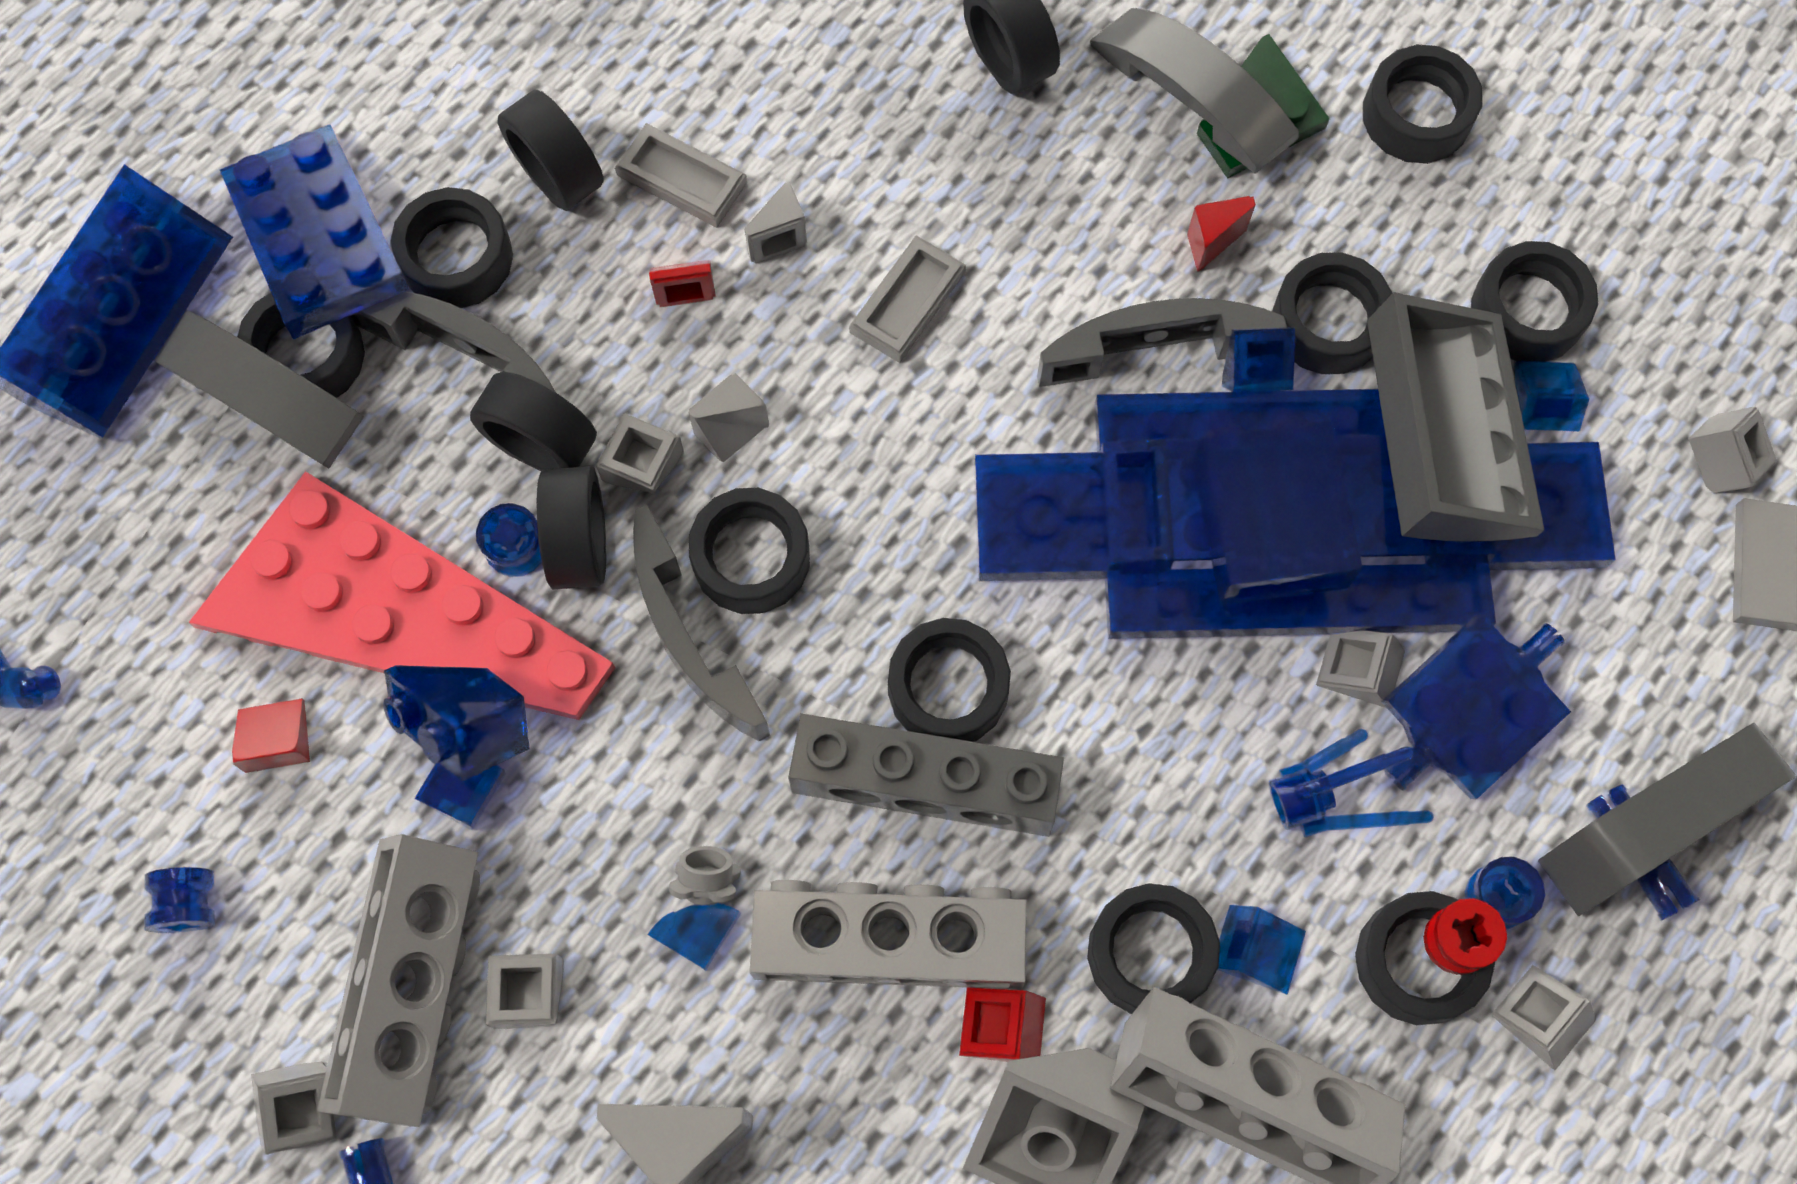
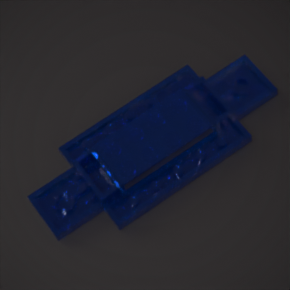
[974,389,1616,639]

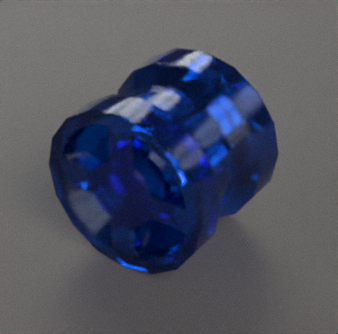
[476,503,542,577]
[1465,857,1545,930]
[144,867,215,933]

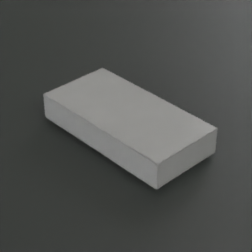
[615,123,747,228]
[849,235,966,363]
[1733,498,1797,631]

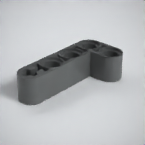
[1538,722,1797,917]

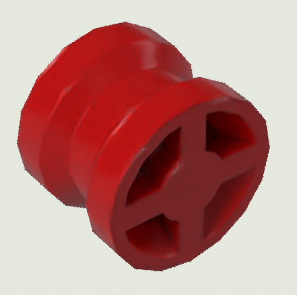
[1423,898,1507,975]

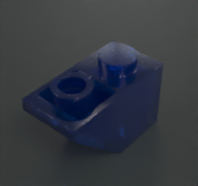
[383,665,530,782]

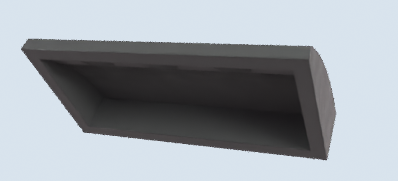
[1367,292,1544,541]

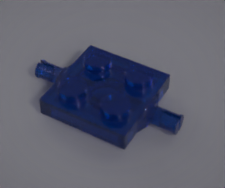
[1381,614,1571,799]

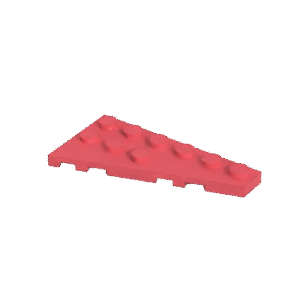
[189,471,615,720]

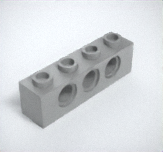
[317,834,480,1127]
[750,880,1026,990]
[1110,987,1406,1184]

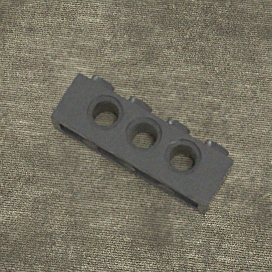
[788,713,1064,837]

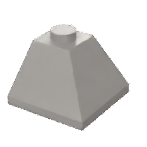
[963,1048,1145,1184]

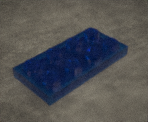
[220,124,410,340]

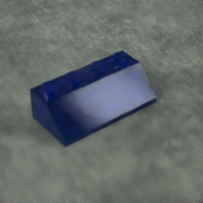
[0,164,233,439]

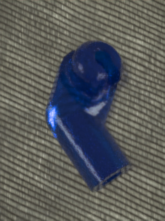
[0,649,61,709]

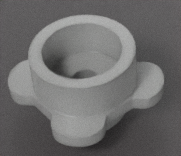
[669,846,741,905]

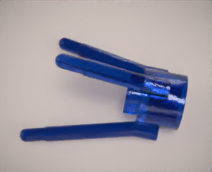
[1269,729,1434,838]

